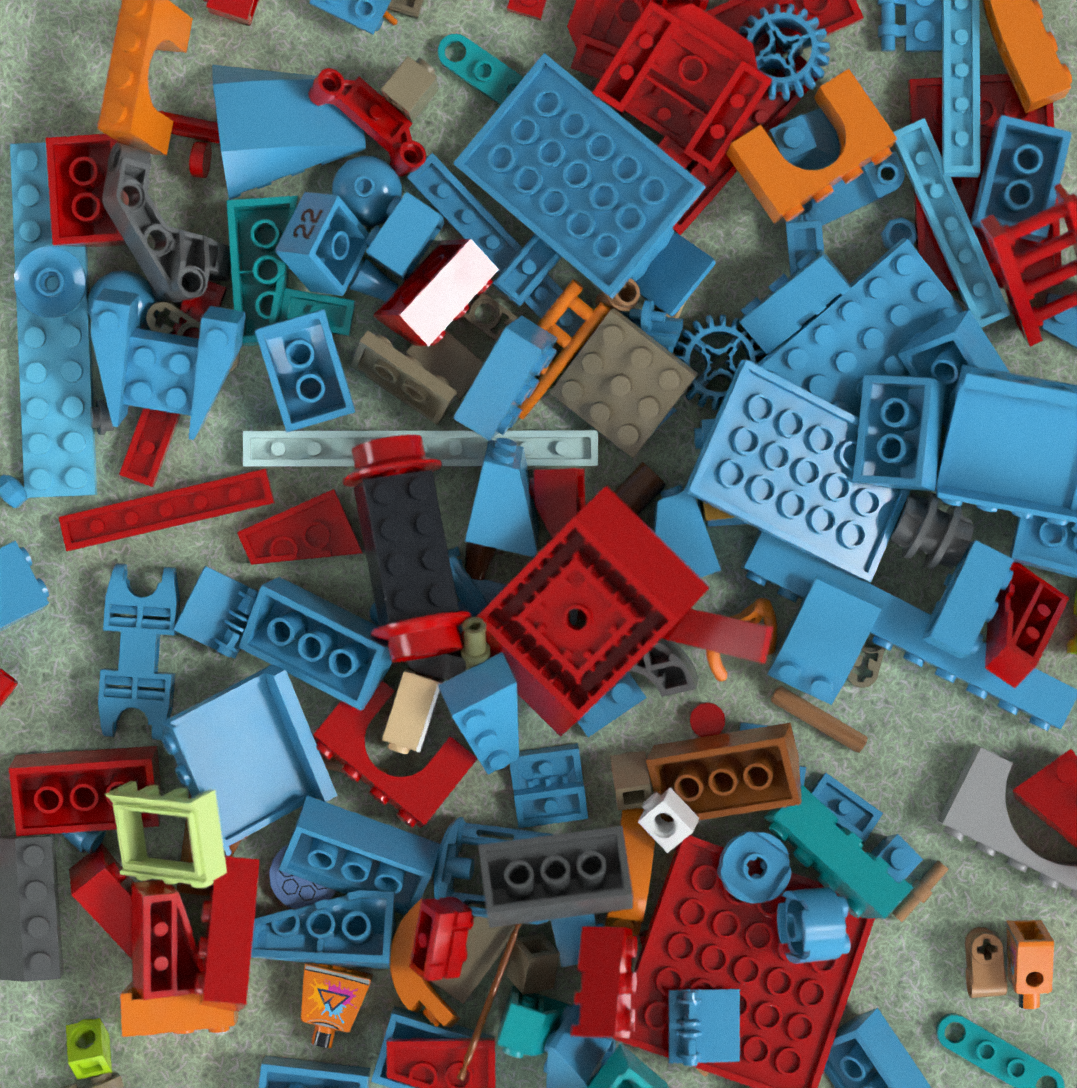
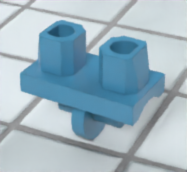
[620,300,683,354]

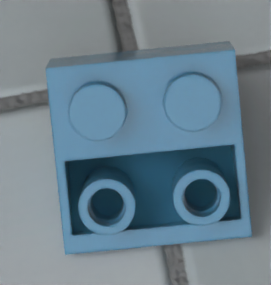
[543,1003,616,1088]

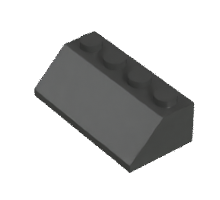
[478,826,633,928]
[0,834,64,982]

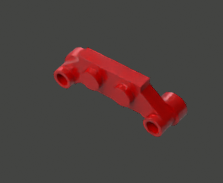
[308,68,426,177]

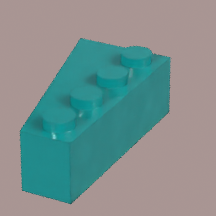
[227,195,301,346]
[764,785,913,919]

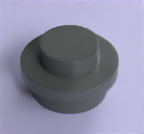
[90,399,114,435]

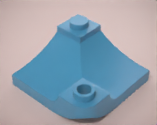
[768,108,905,226]

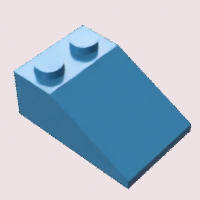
[255,309,355,433]
[767,574,883,705]

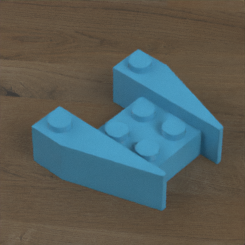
[91,288,246,440]

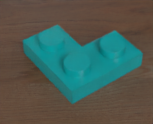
[279,288,356,337]

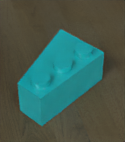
[497,985,572,1058]

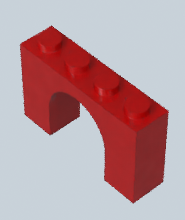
[313,681,478,828]

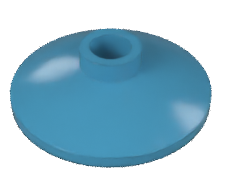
[14,246,86,318]

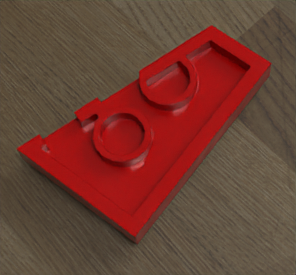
[237,489,363,565]
[387,1038,496,1088]

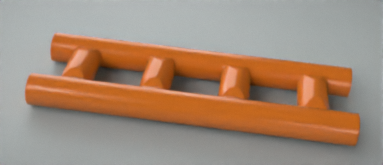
[517,279,611,419]

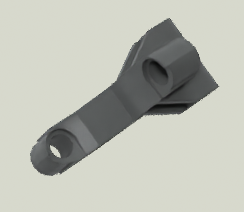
[103,143,231,304]

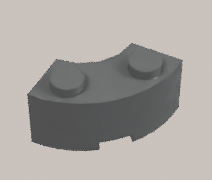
[629,639,699,697]

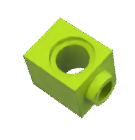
[66,1018,112,1080]

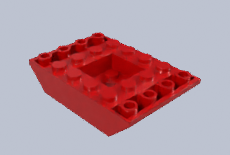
[460,485,710,737]

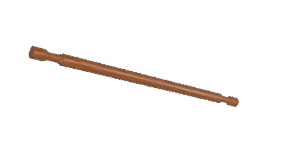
[457,924,522,1081]

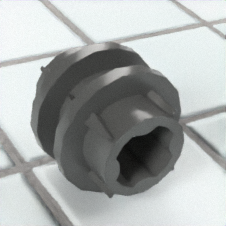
[890,493,974,570]

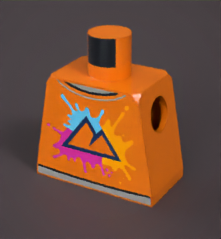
[1006,920,1054,1009]
[301,963,373,1048]

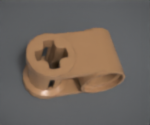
[965,927,1007,998]

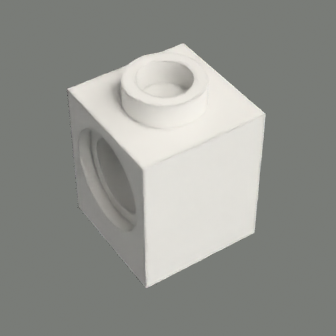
[638,788,699,853]

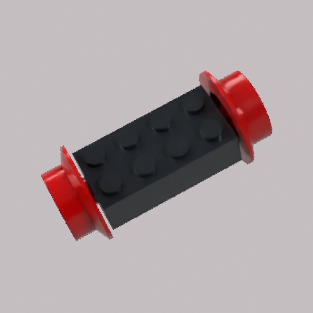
[343,434,471,662]

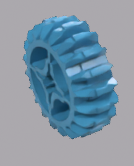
[739,3,830,101]
[675,314,766,411]

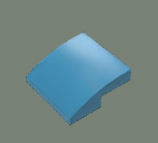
[510,743,588,828]
[810,773,883,843]

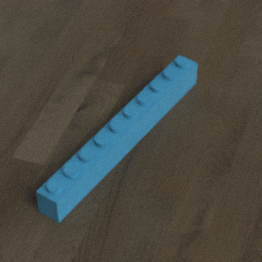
[740,530,1077,732]

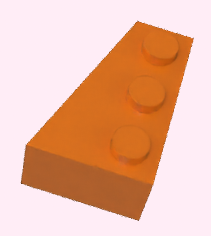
[120,982,238,1037]

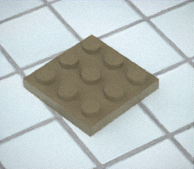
[550,308,698,458]

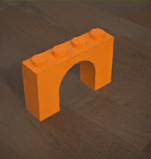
[97,0,193,156]
[726,69,897,224]

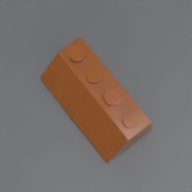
[646,722,802,822]

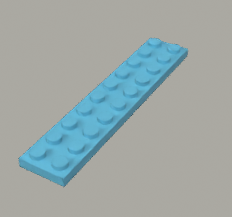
[10,142,97,498]

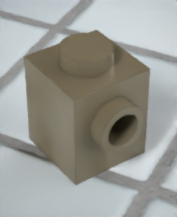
[610,751,652,811]
[506,933,560,995]

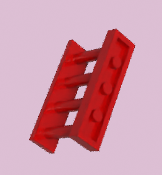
[980,183,1077,347]

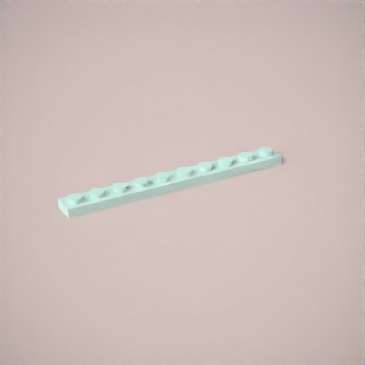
[243,430,598,467]

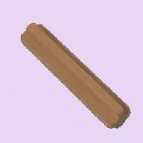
[771,686,868,753]

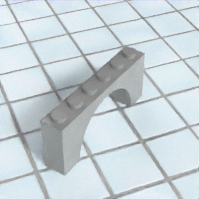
[938,745,1077,899]

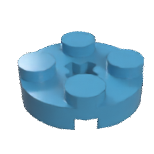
[717,831,791,903]

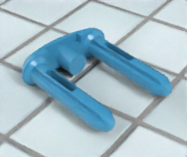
[434,817,553,925]

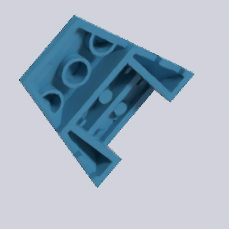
[212,65,366,200]

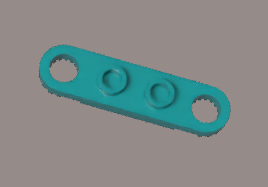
[438,34,524,106]
[936,1013,1065,1088]

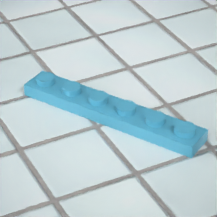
[942,0,980,177]
[893,118,1011,328]

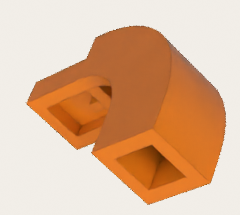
[605,808,655,936]
[390,898,461,1028]

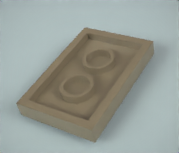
[350,330,457,426]

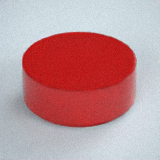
[189,141,212,178]
[689,702,725,737]

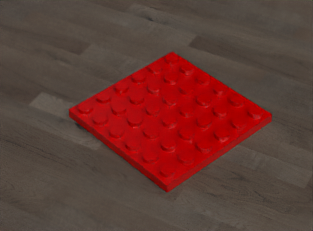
[612,835,875,1088]

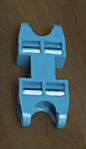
[98,563,180,740]

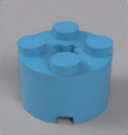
[777,887,850,964]

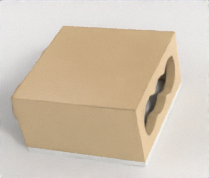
[382,668,444,754]

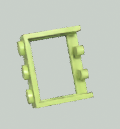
[105,781,227,888]

